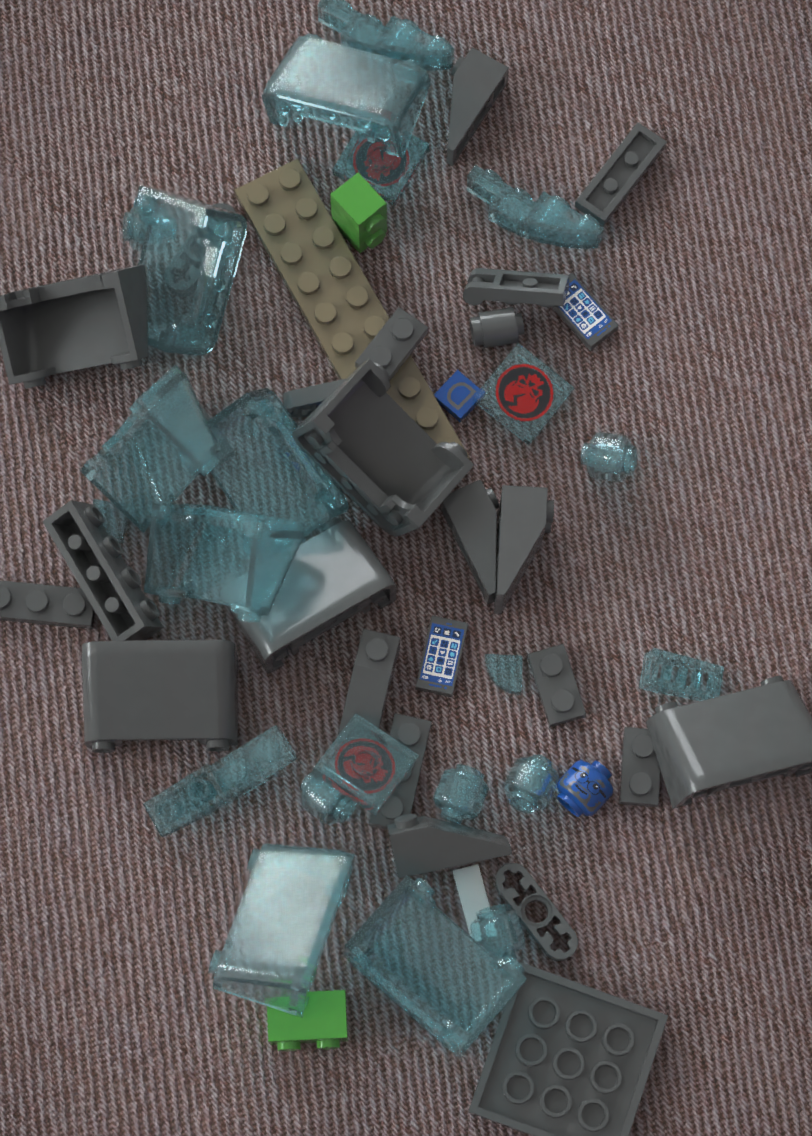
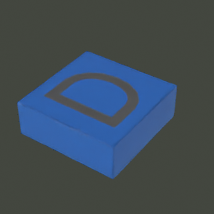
[434,370,485,422]

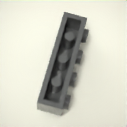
[42,500,164,641]

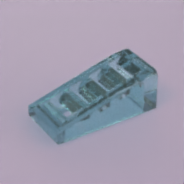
[639,648,724,701]

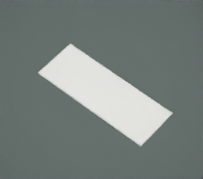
[453,864,497,941]

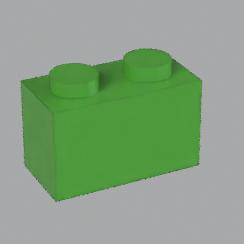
[330,172,387,253]
[267,990,348,1051]

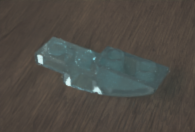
[317,0,454,71]
[466,165,604,249]
[143,725,298,837]

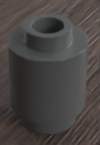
[469,307,524,348]

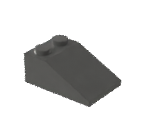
[494,485,554,614]

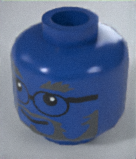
[557,760,613,817]

